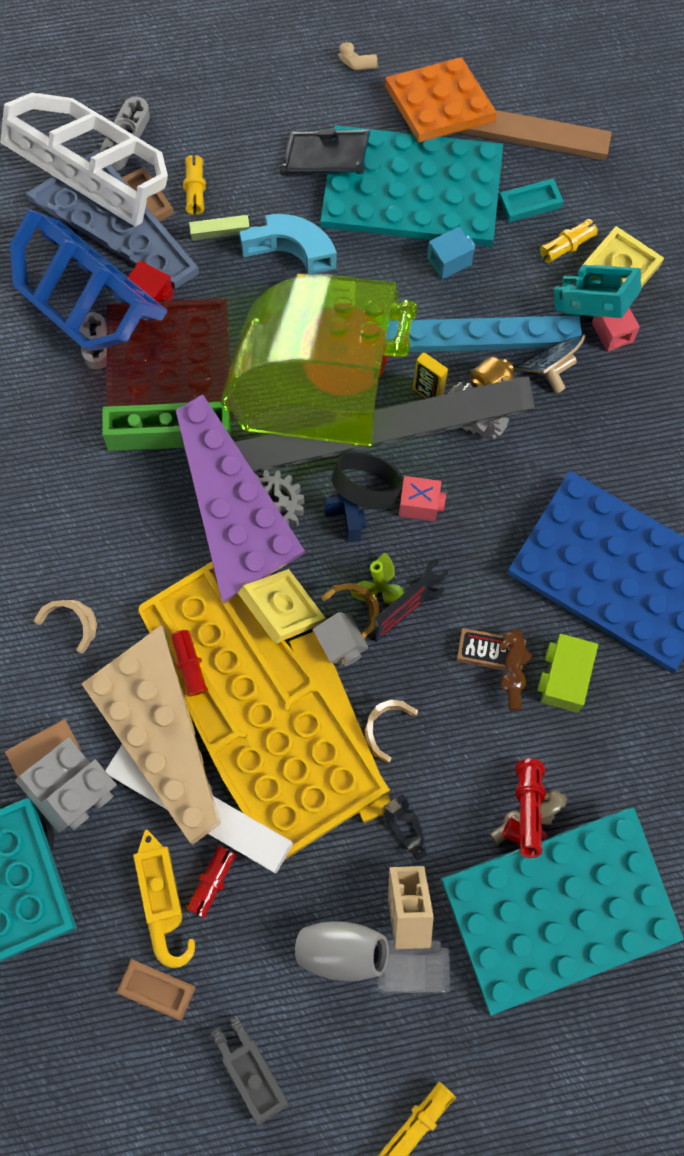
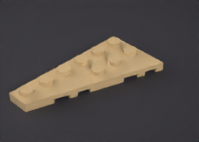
[82,625,221,844]

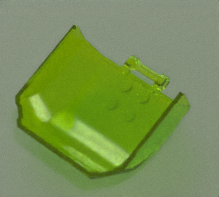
[221,274,418,446]

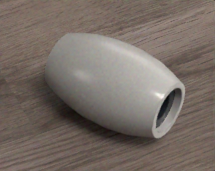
[295,921,389,981]

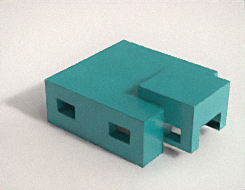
[554,264,641,318]

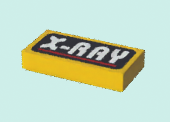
[413,353,448,399]

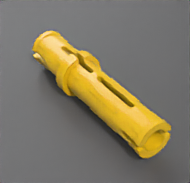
[378,1081,457,1156]

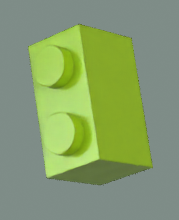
[537,633,598,713]

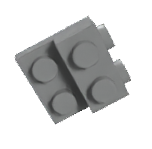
[15,737,117,833]

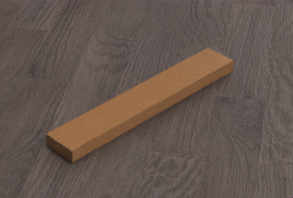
[455,110,612,161]

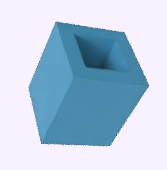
[427,227,475,279]

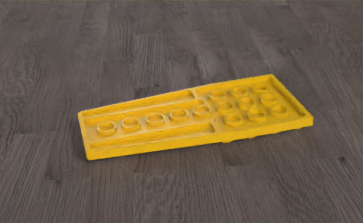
[139,561,390,860]

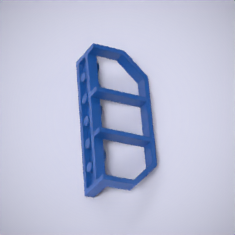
[9,209,168,351]

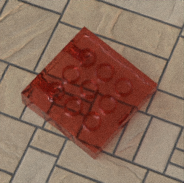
[106,298,234,419]

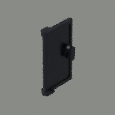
[280,129,370,175]

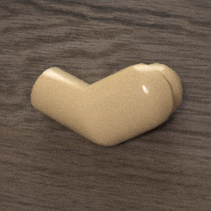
[338,43,377,71]

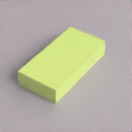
[189,215,249,241]

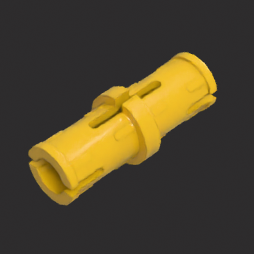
[183,155,206,215]
[540,219,598,263]

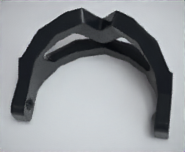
[382,794,427,860]

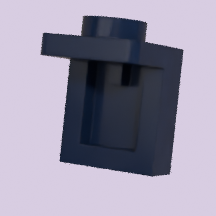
[324,493,366,542]

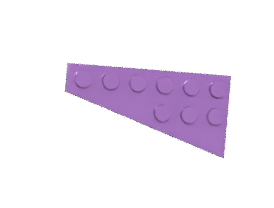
[176,395,305,604]

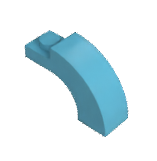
[239,214,337,275]

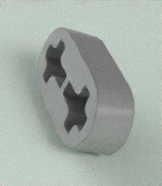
[79,312,111,369]

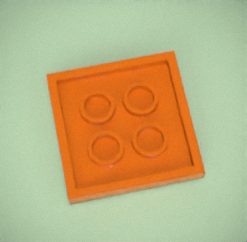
[385,57,497,143]

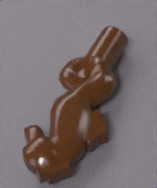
[499,628,532,711]

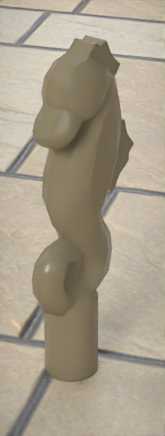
[489,790,568,846]

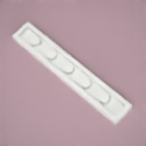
[106,744,294,874]

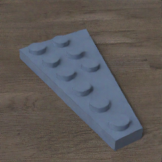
[25,149,199,289]

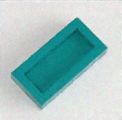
[499,178,564,223]

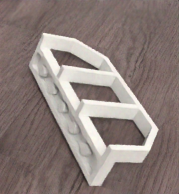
[0,93,168,227]

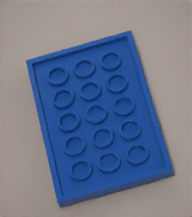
[506,471,684,673]

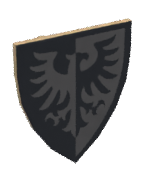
[515,334,585,393]

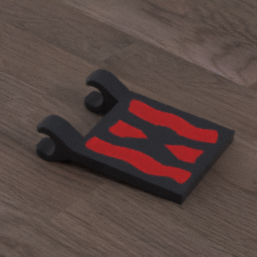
[373,559,448,642]

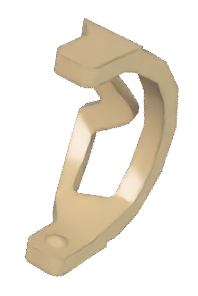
[33,600,97,654]
[365,700,419,764]

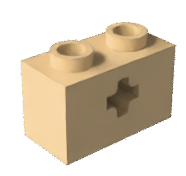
[388,866,434,949]

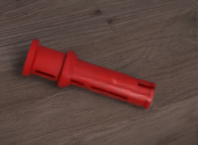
[515,758,546,858]

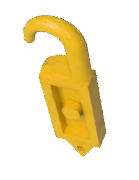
[133,830,195,968]

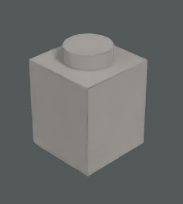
[313,612,369,666]

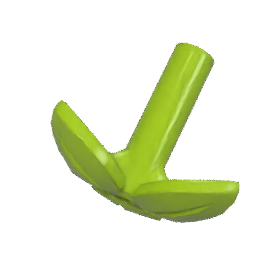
[350,553,405,604]

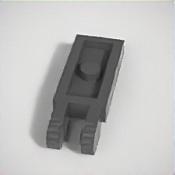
[211,1016,289,1125]

